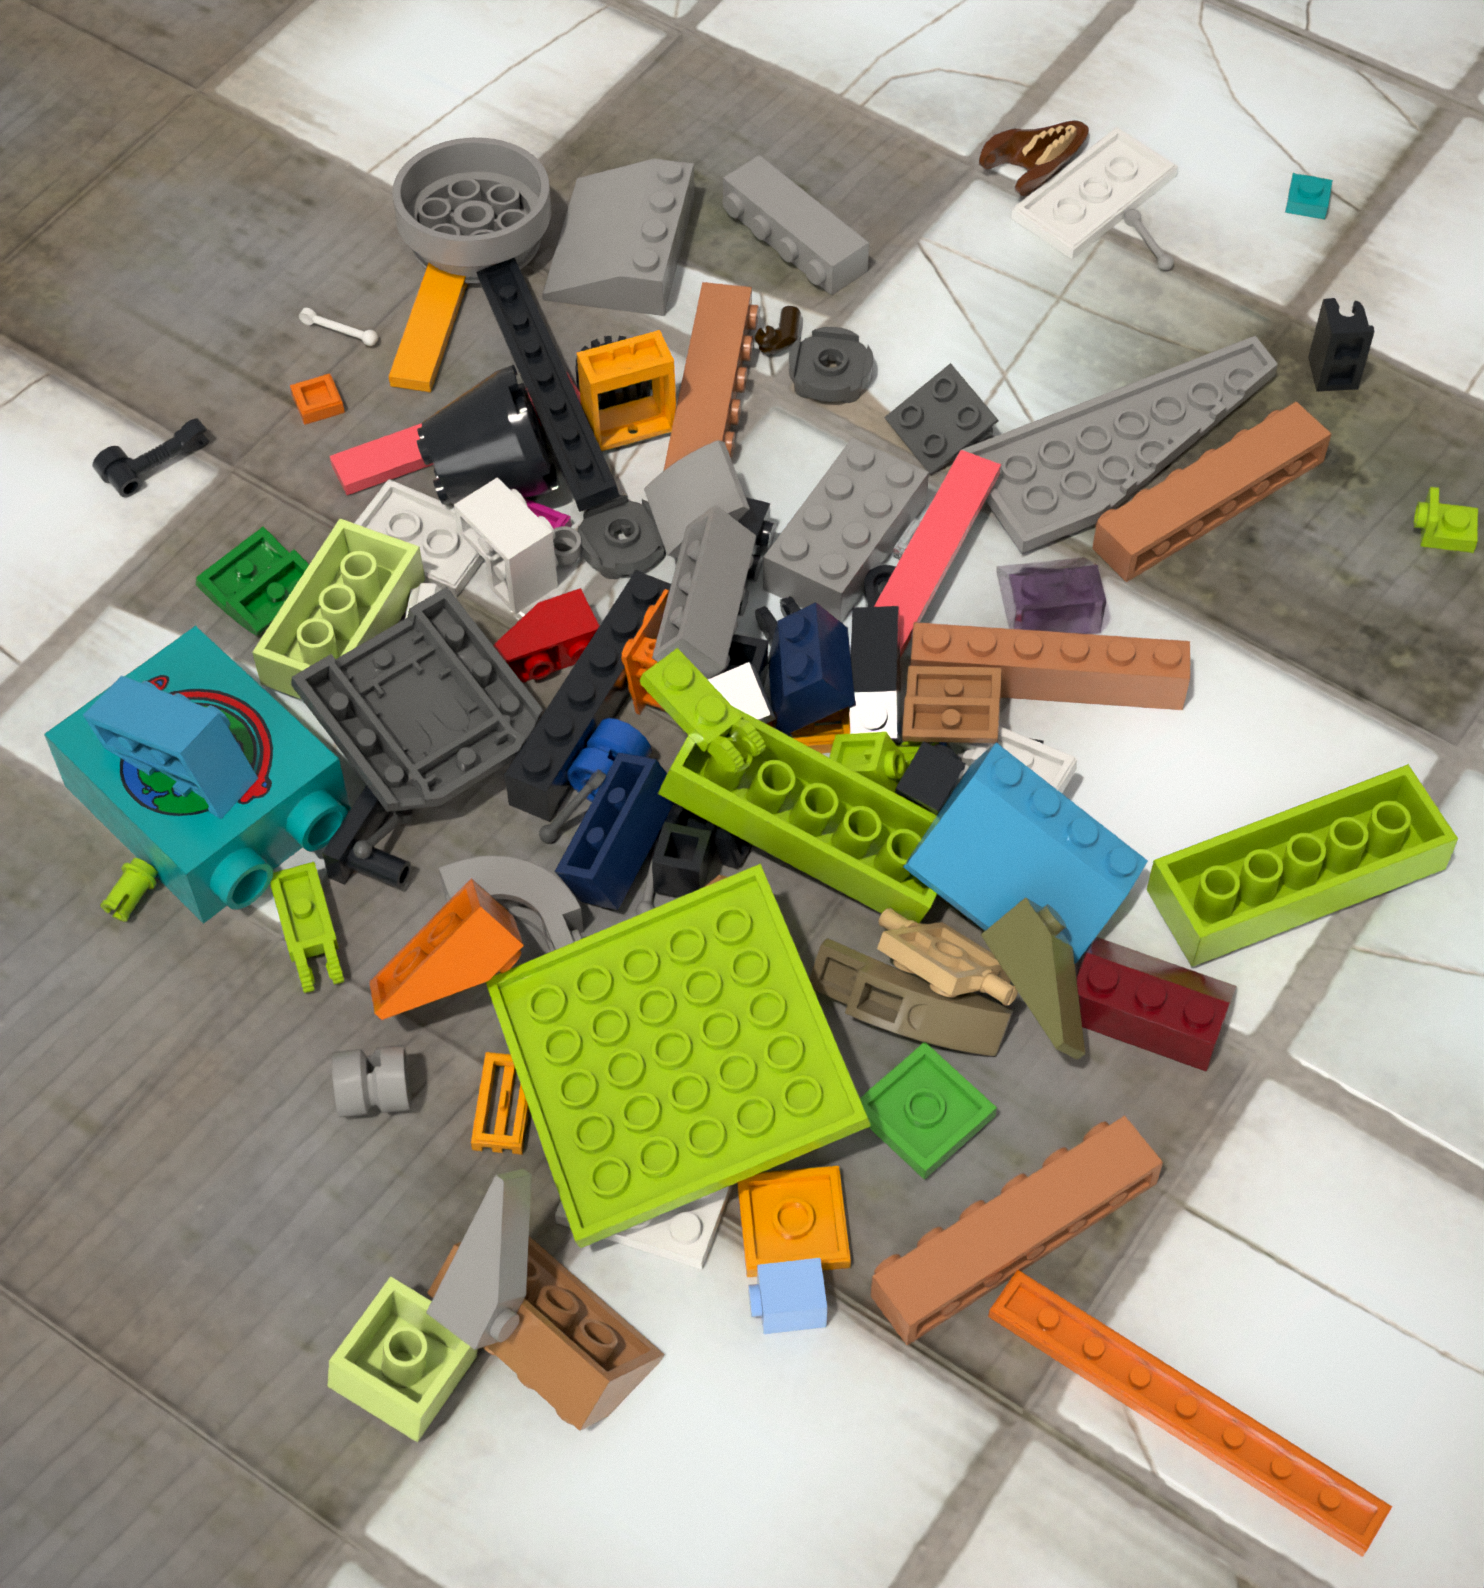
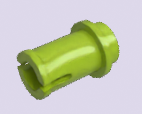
[100,858,158,922]

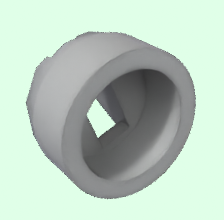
[553,526,582,566]

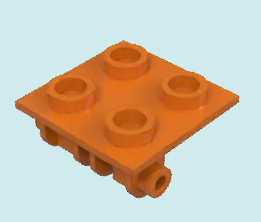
[621,589,669,715]

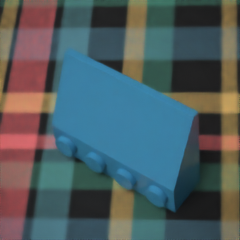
[903,742,1148,964]

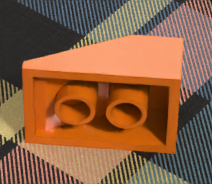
[369,878,524,1020]

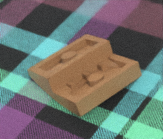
[902,666,1002,743]

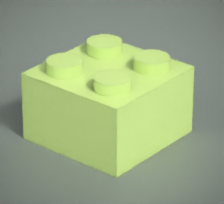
[327,1276,478,1443]

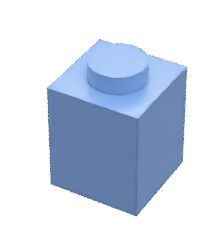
[748,1258,827,1334]

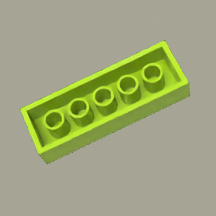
[658,706,937,923]
[1146,764,1458,967]

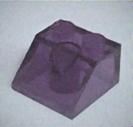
[996,557,1106,634]

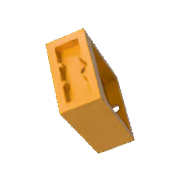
[577,330,676,451]

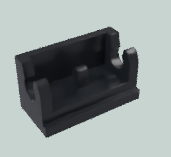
[1308,298,1375,392]

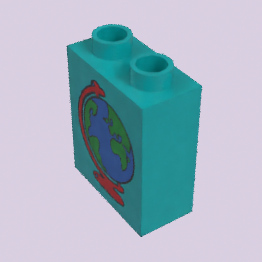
[44,625,351,924]

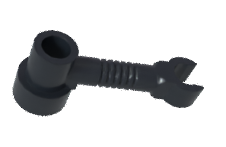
[92,418,210,497]

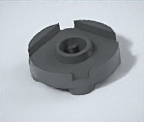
[789,327,873,403]
[577,495,665,580]

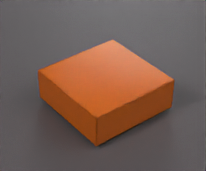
[290,373,345,425]

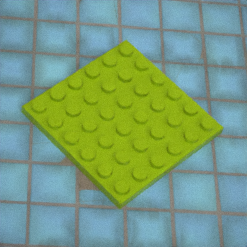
[486,864,871,1249]

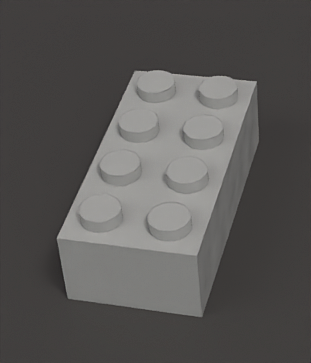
[763,438,929,623]

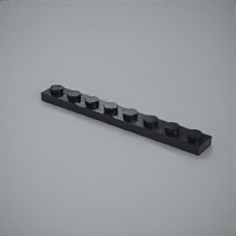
[476,257,620,512]

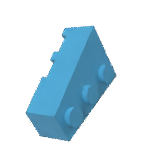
[83,675,258,819]

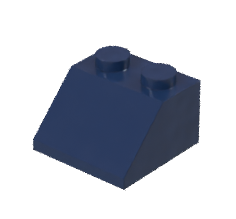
[768,602,855,733]

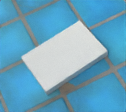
[354,479,485,598]

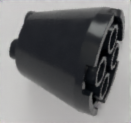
[417,365,560,505]

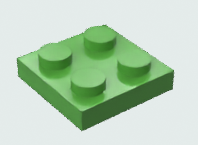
[860,1042,997,1180]

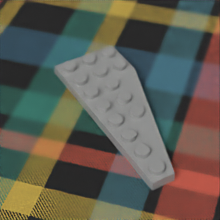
[962,336,1278,553]

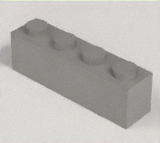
[722,155,869,296]
[652,505,756,679]

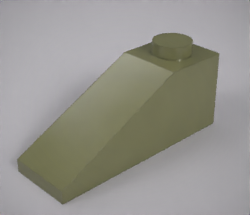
[981,897,1085,1060]

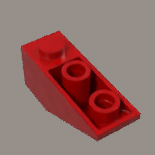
[493,588,599,683]

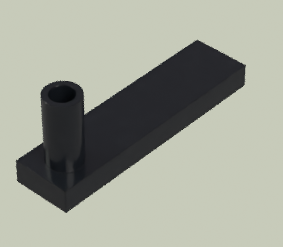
[322,785,411,888]

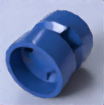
[567,718,652,802]

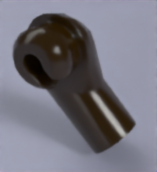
[755,306,801,355]

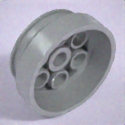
[392,137,551,283]

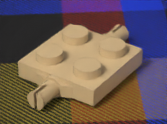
[877,908,1018,1006]

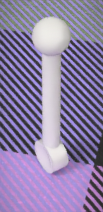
[299,308,378,346]

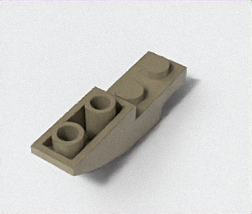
[809,938,1013,1056]

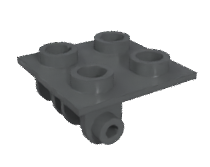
[884,363,999,476]

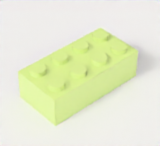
[252,519,425,699]

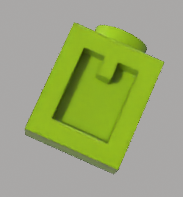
[1414,487,1478,553]
[829,731,906,793]

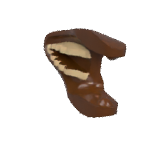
[979,120,1089,196]

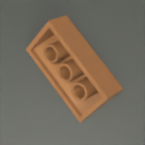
[427,1236,665,1431]

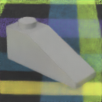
[426,1169,532,1350]

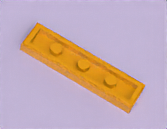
[388,262,468,392]

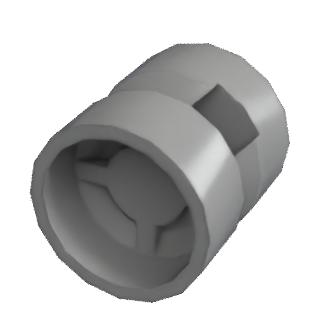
[332,1044,411,1117]

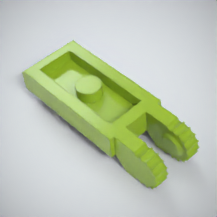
[639,648,766,774]
[270,862,344,993]

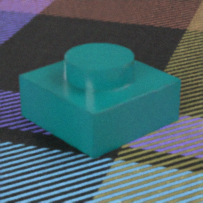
[1285,173,1333,220]

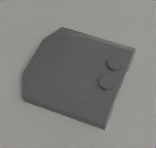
[291,587,543,812]

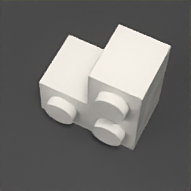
[454,477,558,614]

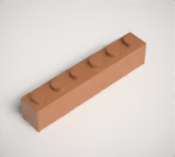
[663,282,759,471]
[1092,402,1331,582]
[910,622,1190,710]
[870,1115,1163,1345]

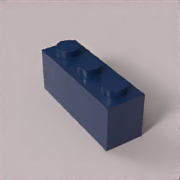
[555,753,674,910]

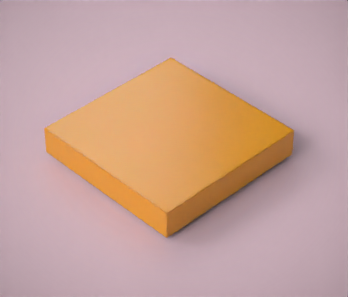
[737,1166,851,1277]

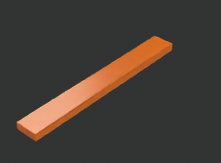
[988,1269,1392,1557]

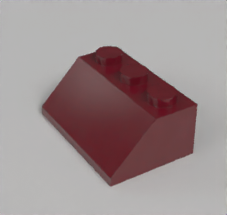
[1076,937,1237,1072]

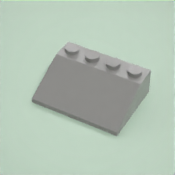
[542,159,695,316]

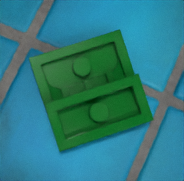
[196,526,309,636]

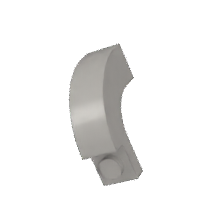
[439,856,583,952]

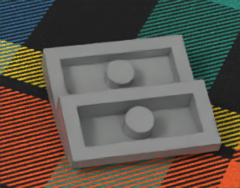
[644,440,750,559]

